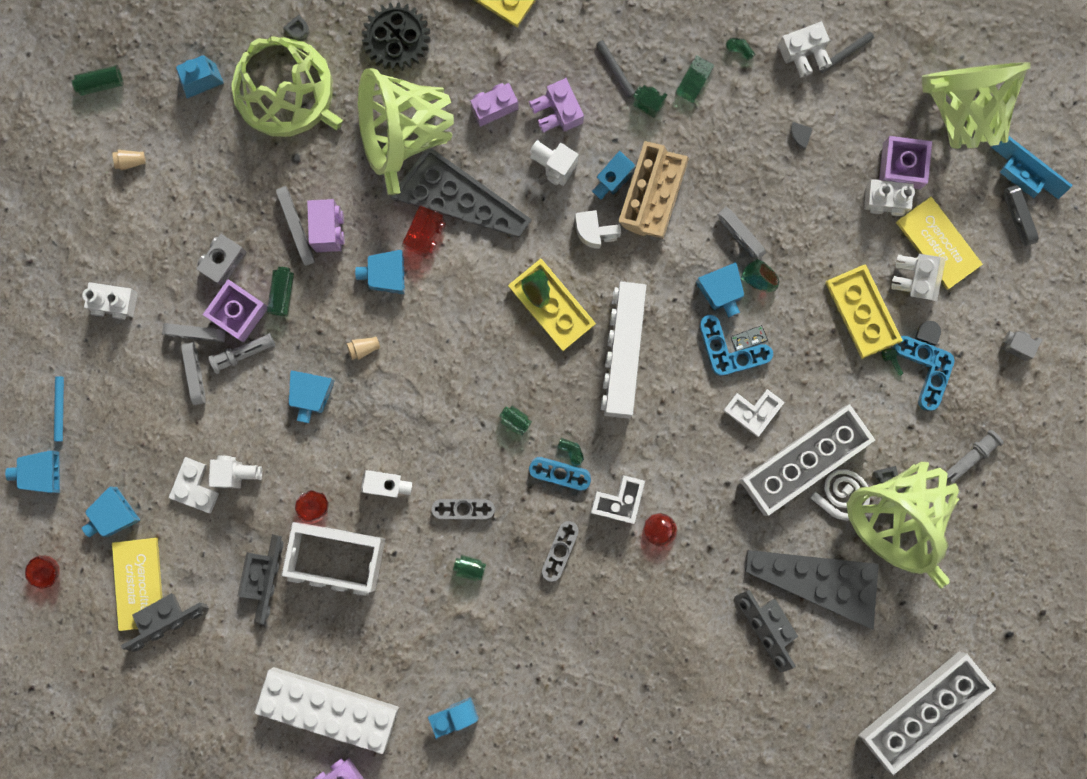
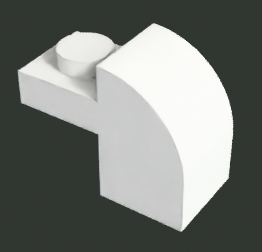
[575,210,621,248]

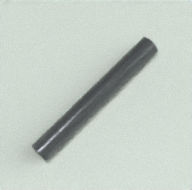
[818,32,874,73]
[596,40,636,98]

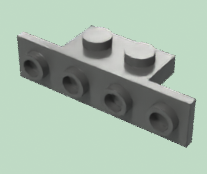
[237,534,283,624]
[734,590,798,673]
[121,593,209,652]

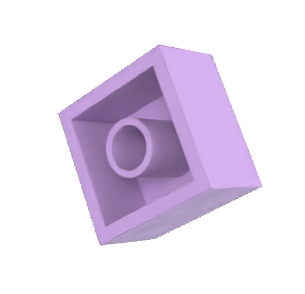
[879,136,932,189]
[307,199,345,252]
[203,279,269,343]

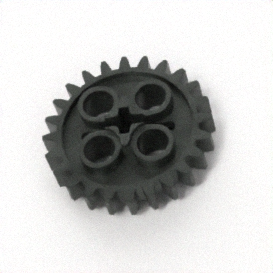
[362,2,431,71]

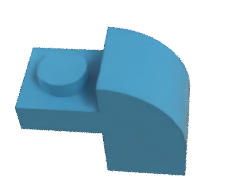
[428,697,479,738]

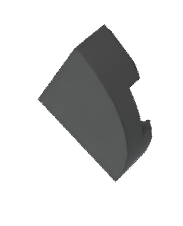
[790,122,813,150]
[873,466,898,483]

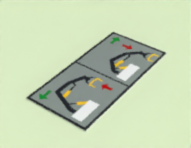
[731,325,768,351]

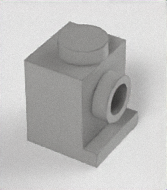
[1003,331,1042,361]

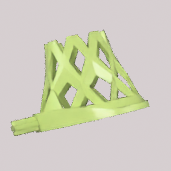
[231,36,344,137]
[922,62,1031,149]
[358,68,454,195]
[847,462,959,589]

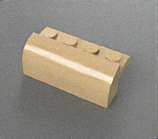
[619,141,689,239]

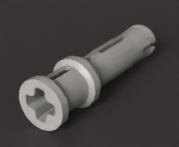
[208,333,276,374]
[946,430,1004,484]

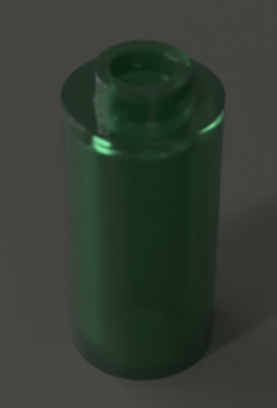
[72,65,124,96]
[266,267,294,316]

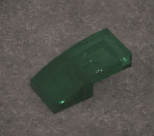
[675,55,715,103]

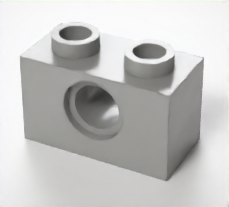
[197,234,246,287]

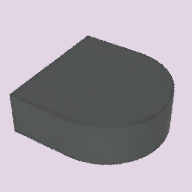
[283,15,309,41]
[915,321,941,346]

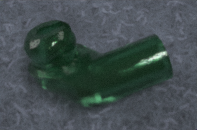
[557,438,584,466]

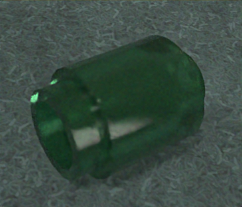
[499,405,532,436]
[453,555,486,581]

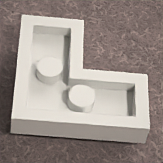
[723,389,785,437]
[169,457,219,513]

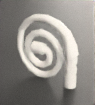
[810,469,870,521]

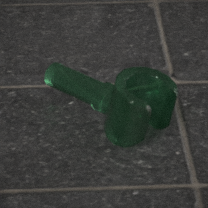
[881,348,904,376]

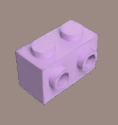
[470,83,518,127]

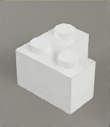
[590,475,645,524]

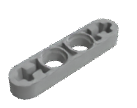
[276,186,315,266]

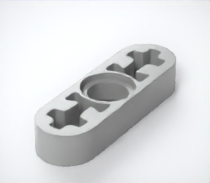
[717,207,766,261]
[162,323,226,342]
[182,342,206,405]
[432,499,495,519]
[542,521,578,582]

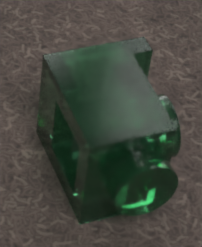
[633,85,668,118]

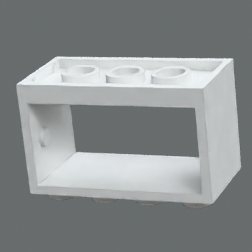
[282,522,385,596]

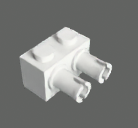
[778,21,832,78]
[530,140,579,186]
[864,179,915,216]
[891,254,946,301]
[83,282,138,320]
[209,456,262,488]

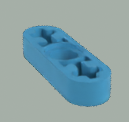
[529,457,591,490]

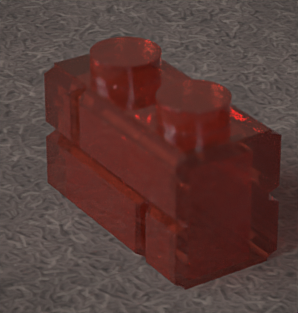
[402,206,446,258]

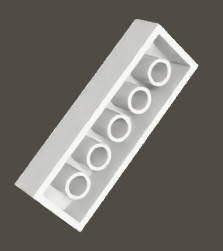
[601,282,646,419]
[739,404,875,516]
[859,652,996,775]
[255,667,399,754]

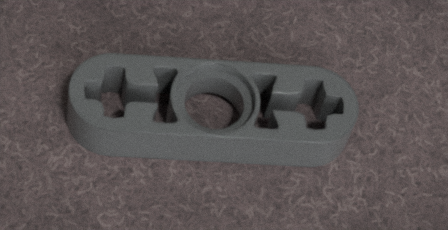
[1004,185,1039,246]

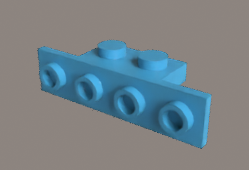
[991,136,1073,199]

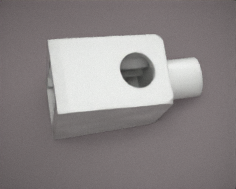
[361,470,412,498]

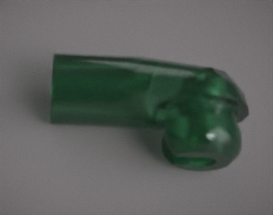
[725,38,756,61]

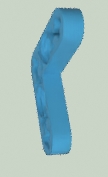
[699,315,773,376]
[892,336,955,411]

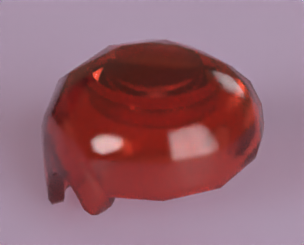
[295,490,329,524]
[643,513,678,547]
[25,555,60,589]

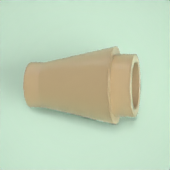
[113,150,146,171]
[347,337,380,360]

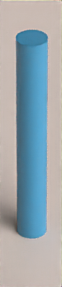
[54,376,64,442]

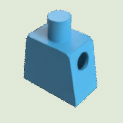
[176,56,224,98]
[592,151,636,200]
[355,250,405,294]
[696,262,744,318]
[289,370,334,423]
[5,451,60,493]
[82,486,140,538]

